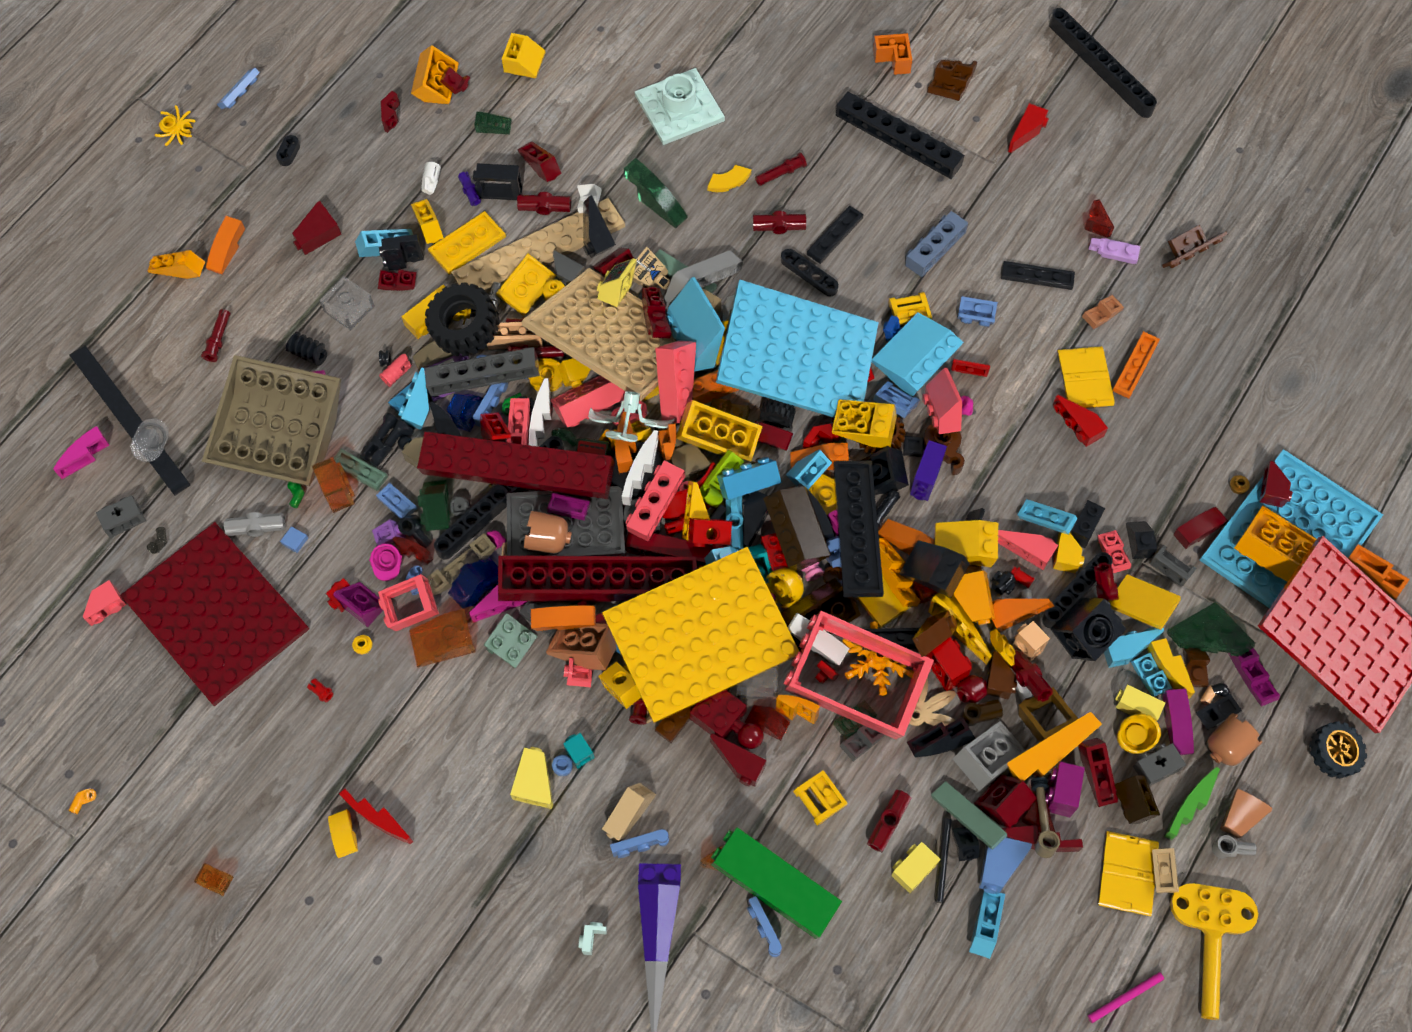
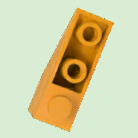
[147,250,205,279]

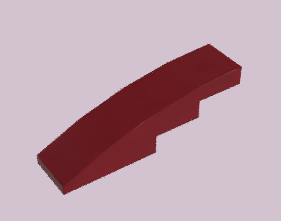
[1002,825,1083,852]

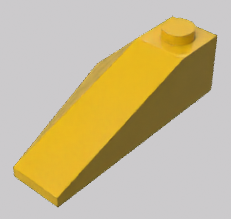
[928,593,992,665]

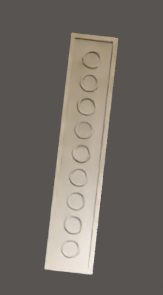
[451,198,625,293]

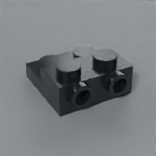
[379,234,424,271]

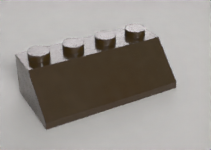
[763,486,831,572]
[781,577,861,652]

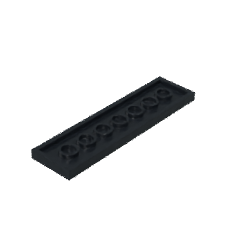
[833,461,884,597]

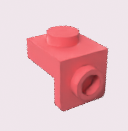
[563,658,592,687]

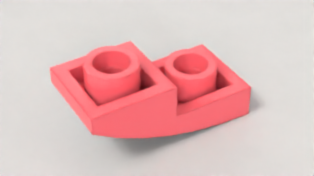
[1097,530,1131,573]

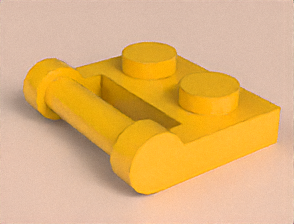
[888,292,932,327]
[793,770,848,826]

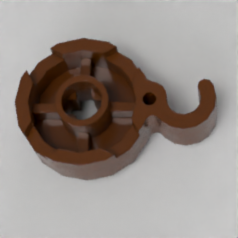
[923,424,965,475]

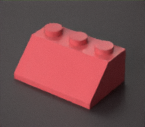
[922,368,962,434]

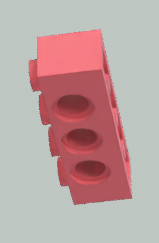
[626,460,685,541]

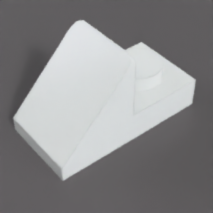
[577,184,602,213]

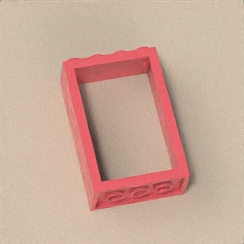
[783,611,934,739]

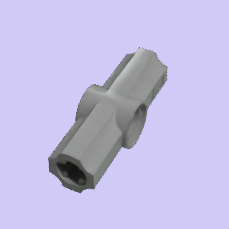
[224,512,286,537]

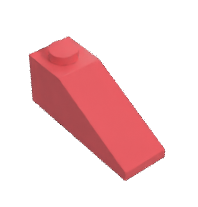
[506,398,530,445]
[998,530,1058,570]

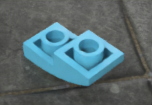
[1131,653,1172,697]

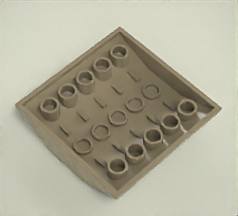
[202,355,341,486]

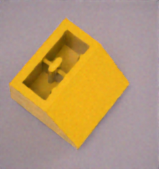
[502,33,546,78]

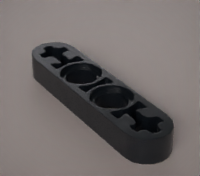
[781,249,839,296]

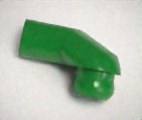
[501,393,522,416]
[287,482,305,508]

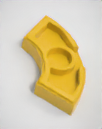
[707,165,752,192]

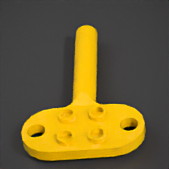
[1170,883,1258,1020]

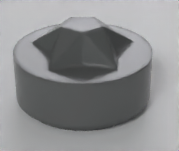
[449,497,470,516]

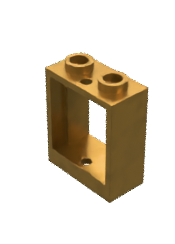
[1019,687,1078,743]

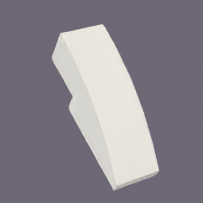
[788,613,849,665]

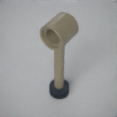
[1031,777,1060,858]

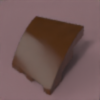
[927,60,978,101]

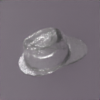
[130,418,169,462]

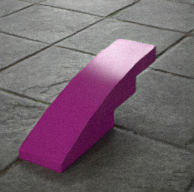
[1219,627,1280,707]

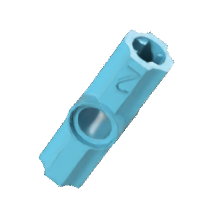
[726,496,743,550]

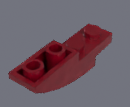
[642,287,671,339]

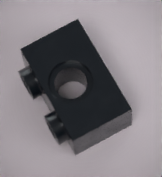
[1071,500,1105,548]

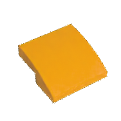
[775,695,820,724]

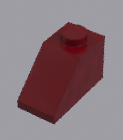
[1259,461,1293,508]

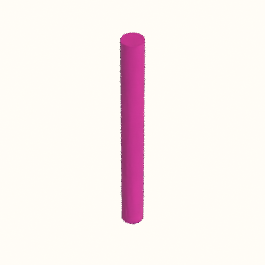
[1087,972,1164,1023]

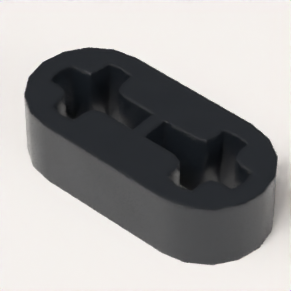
[276,135,300,166]

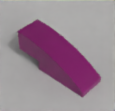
[1162,688,1194,755]

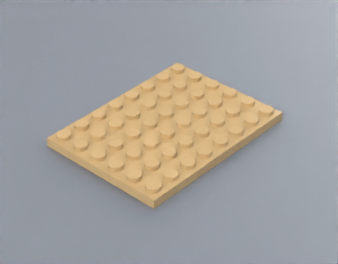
[522,268,677,401]

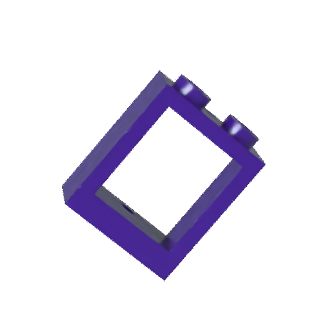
[910,440,947,501]

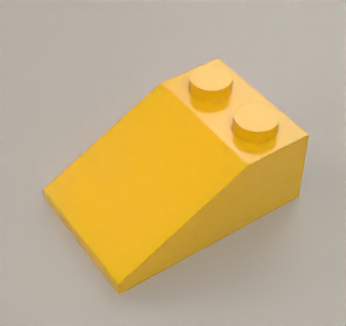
[934,520,998,568]

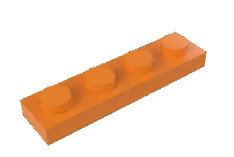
[1112,331,1160,399]

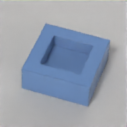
[280,526,308,553]

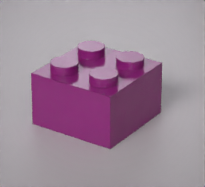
[1045,762,1085,818]

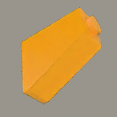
[954,571,995,625]

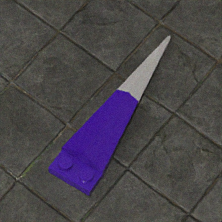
[638,863,681,1032]

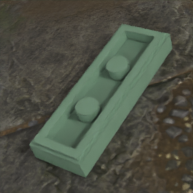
[330,449,388,491]

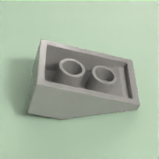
[953,721,1026,791]

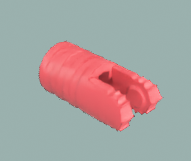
[379,354,412,387]

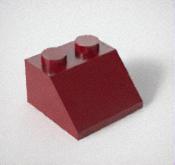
[974,774,1037,828]

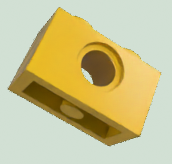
[598,661,641,709]

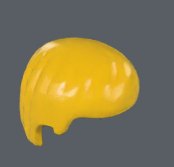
[1117,713,1161,754]

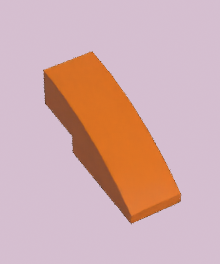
[206,216,245,274]
[615,412,637,473]
[1348,544,1410,600]
[531,606,596,631]

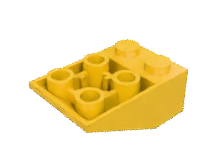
[832,399,897,448]

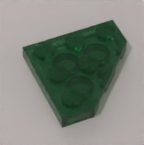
[1167,602,1255,657]

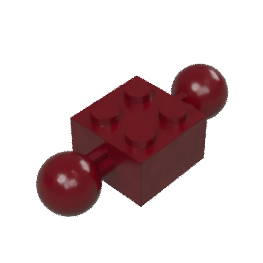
[690,690,764,749]

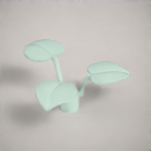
[588,391,675,442]

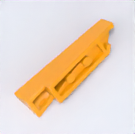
[1007,712,1102,781]

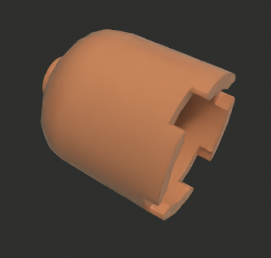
[524,511,572,553]
[1207,713,1263,766]

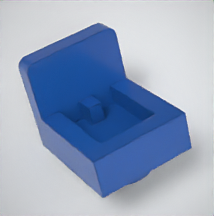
[883,315,902,342]

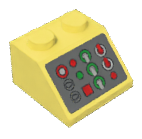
[597,258,637,307]

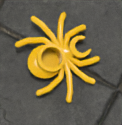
[155,105,196,146]

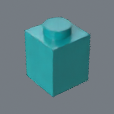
[563,733,595,769]

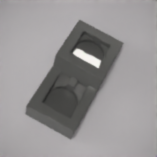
[840,725,885,762]

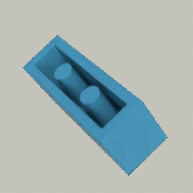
[717,457,782,500]

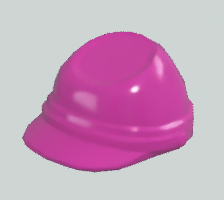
[369,544,402,581]

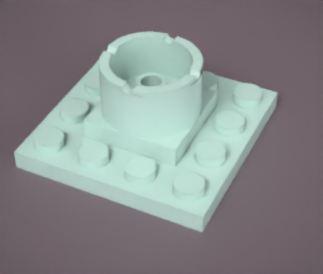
[635,68,725,145]

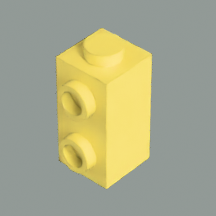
[1115,684,1165,721]

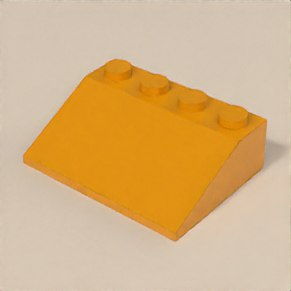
[1234,505,1317,582]

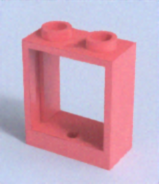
[378,574,439,631]

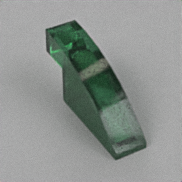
[623,158,688,228]

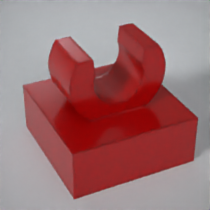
[815,660,840,684]

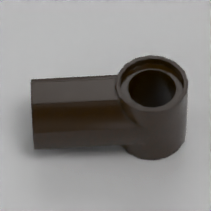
[960,699,1003,726]

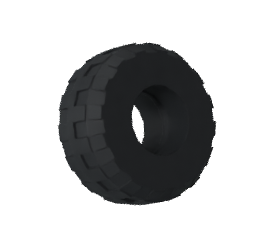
[611,441,664,499]

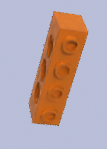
[692,370,739,404]

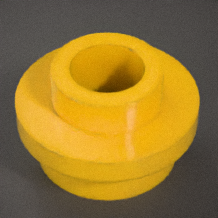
[352,635,373,654]

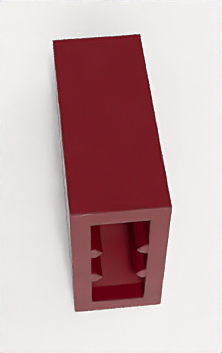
[292,201,342,255]

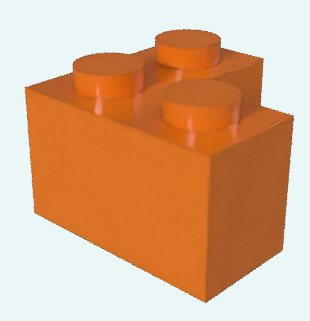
[873,33,912,75]

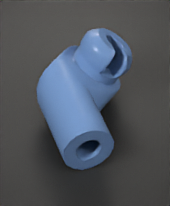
[405,565,423,595]

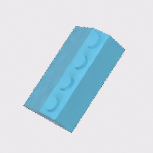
[666,277,725,371]
[871,312,964,397]

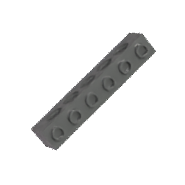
[425,347,540,396]

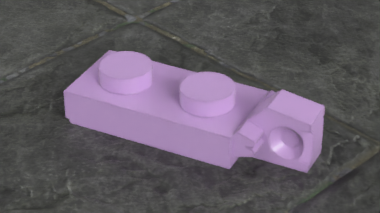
[1089,238,1140,264]

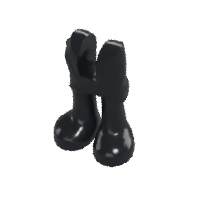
[360,412,414,467]

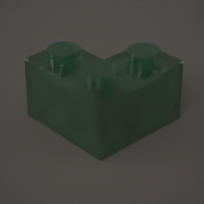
[418,480,451,531]

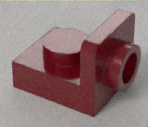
[440,67,470,94]

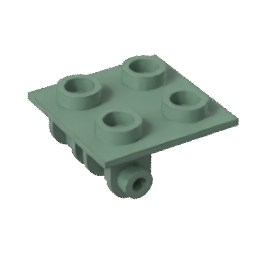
[484,613,537,668]

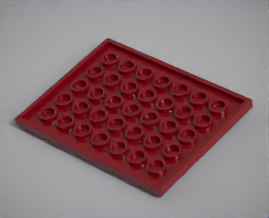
[120,522,309,706]

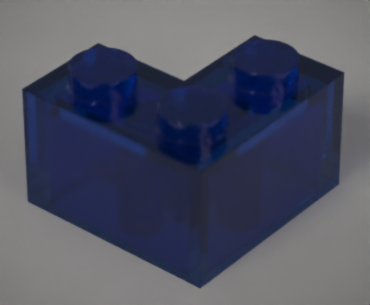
[448,558,498,609]

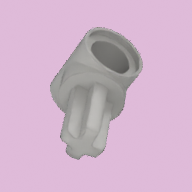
[1212,835,1257,859]

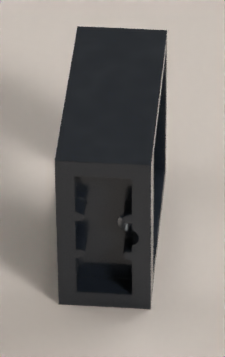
[473,163,523,200]

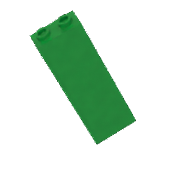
[711,827,842,939]

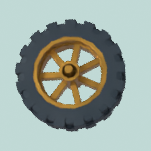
[1309,721,1367,779]

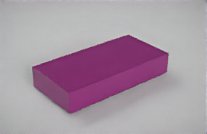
[547,493,590,521]

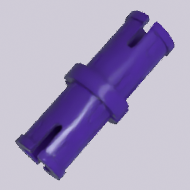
[458,172,481,206]

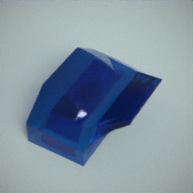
[447,393,483,432]

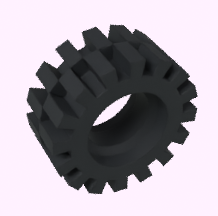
[760,399,796,428]

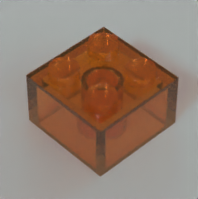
[312,457,355,513]

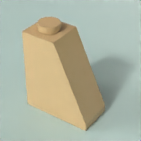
[602,783,656,841]

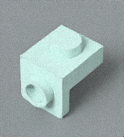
[579,922,607,955]

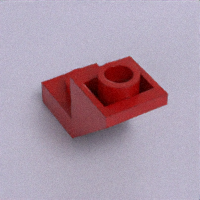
[803,423,841,449]

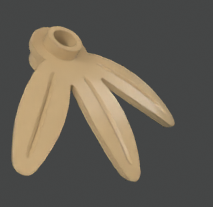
[909,677,956,726]

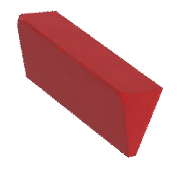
[951,359,990,377]

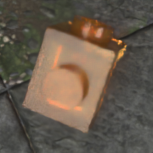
[194,863,234,896]

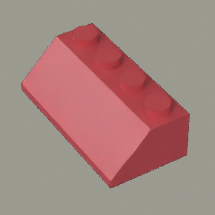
[550,375,626,427]

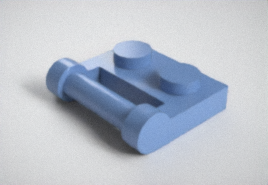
[873,381,920,418]

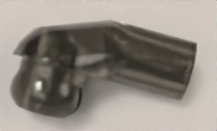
[147,527,167,554]

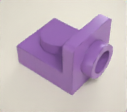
[372,520,406,546]

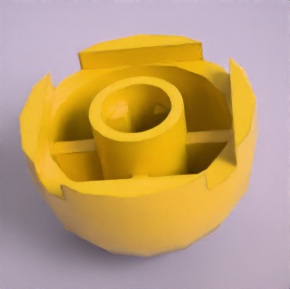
[766,568,804,608]

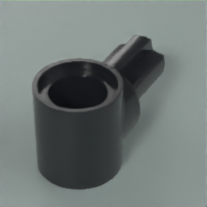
[398,515,432,549]

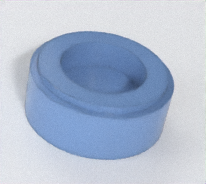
[552,755,573,776]

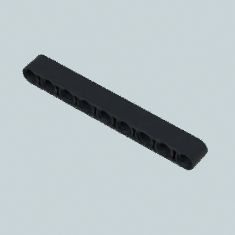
[1049,8,1157,118]
[434,436,564,560]

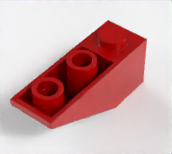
[1053,395,1108,447]

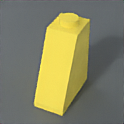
[510,747,553,809]

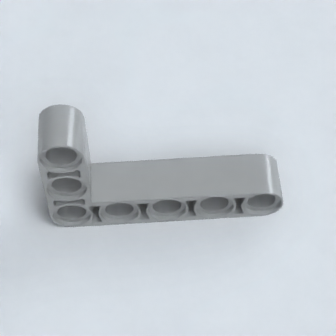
[664,251,744,314]

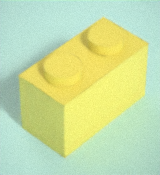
[892,842,941,893]

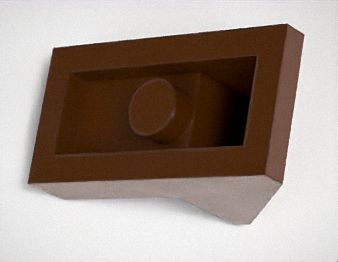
[1183,648,1211,687]

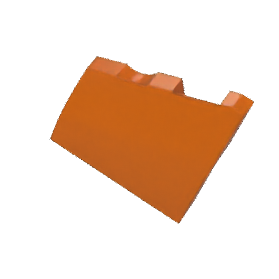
[658,424,676,461]

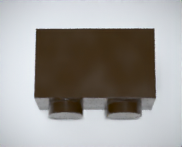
[1114,775,1160,824]

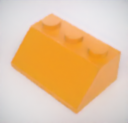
[411,45,459,104]

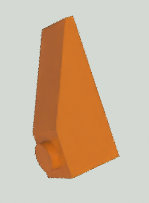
[790,443,849,470]
[878,519,934,555]
[992,599,1054,632]

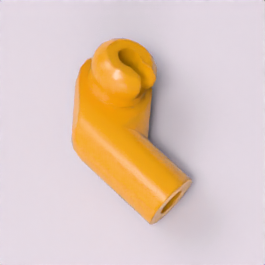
[68,788,96,814]

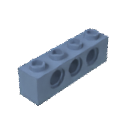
[905,211,968,277]

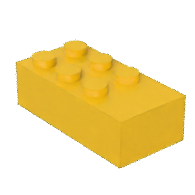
[676,400,762,464]

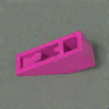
[469,585,528,623]

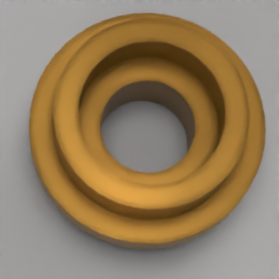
[1230,475,1250,494]

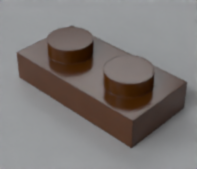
[655,706,693,743]

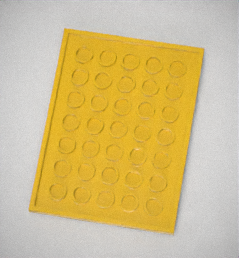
[602,547,799,723]

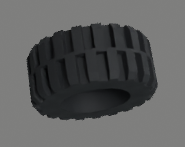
[425,282,500,356]

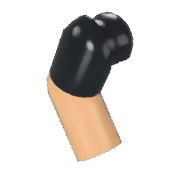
[1200,683,1230,705]

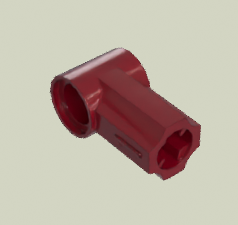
[1094,563,1119,601]

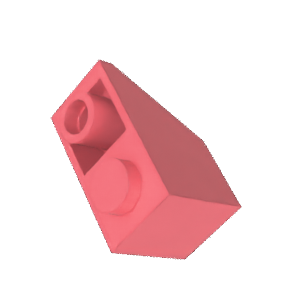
[83,580,126,626]

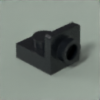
[952,827,979,861]

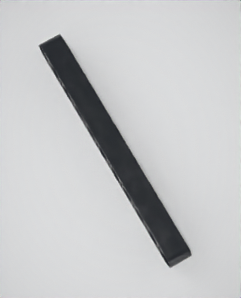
[69,345,191,496]

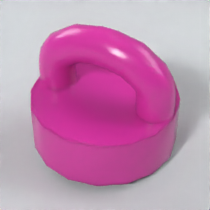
[961,395,973,416]
[486,530,506,550]

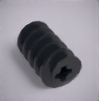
[285,331,327,366]

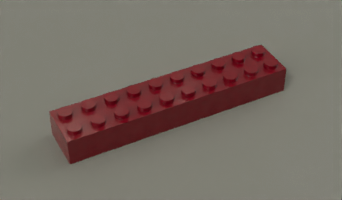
[417,432,615,499]
[498,556,697,601]

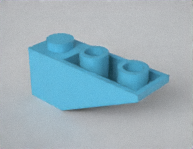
[398,367,429,430]
[1104,627,1164,668]

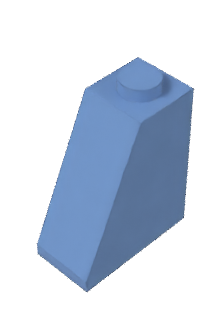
[979,838,1032,894]

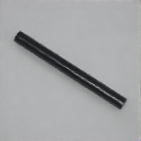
[935,818,952,903]

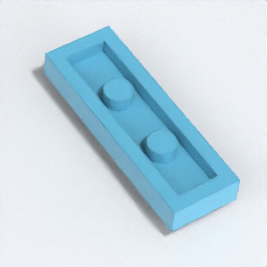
[1017,499,1078,535]

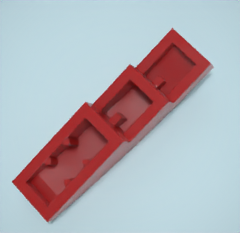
[339,788,413,844]

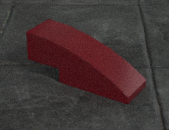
[1173,507,1228,549]

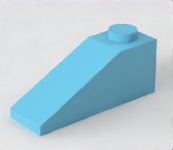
[355,229,413,257]
[969,891,1005,959]

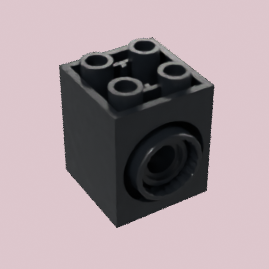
[1050,597,1126,661]

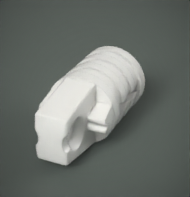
[421,162,441,195]

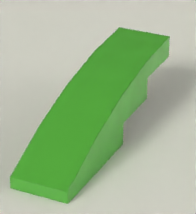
[1164,767,1220,840]

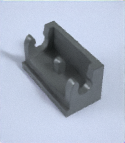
[1150,545,1196,587]

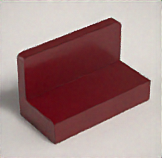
[593,247,634,277]

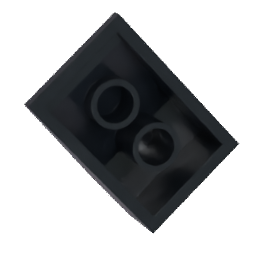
[583,195,616,258]
[899,540,970,598]

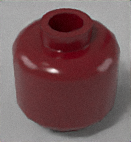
[957,675,987,704]

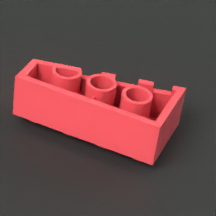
[655,341,696,424]

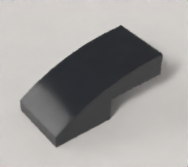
[1196,694,1242,730]

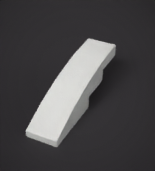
[529,378,551,446]
[622,430,659,505]

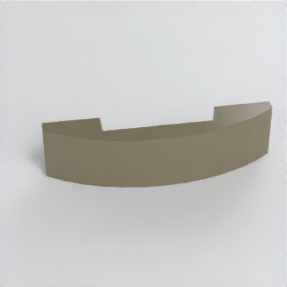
[426,533,496,596]

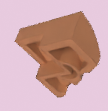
[1220,789,1272,838]

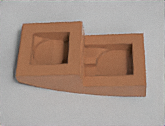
[1082,295,1124,329]

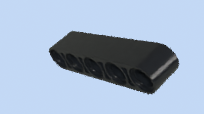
[1042,552,1112,628]

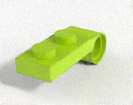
[700,449,745,508]

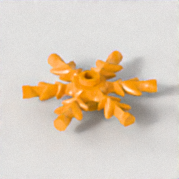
[842,621,914,696]

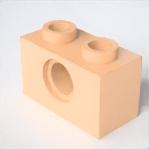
[1012,621,1050,662]

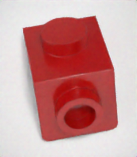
[325,578,350,613]

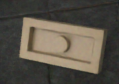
[1152,848,1179,893]

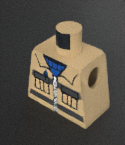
[633,247,671,290]

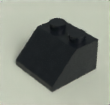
[860,446,909,495]

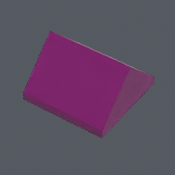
[333,582,384,627]

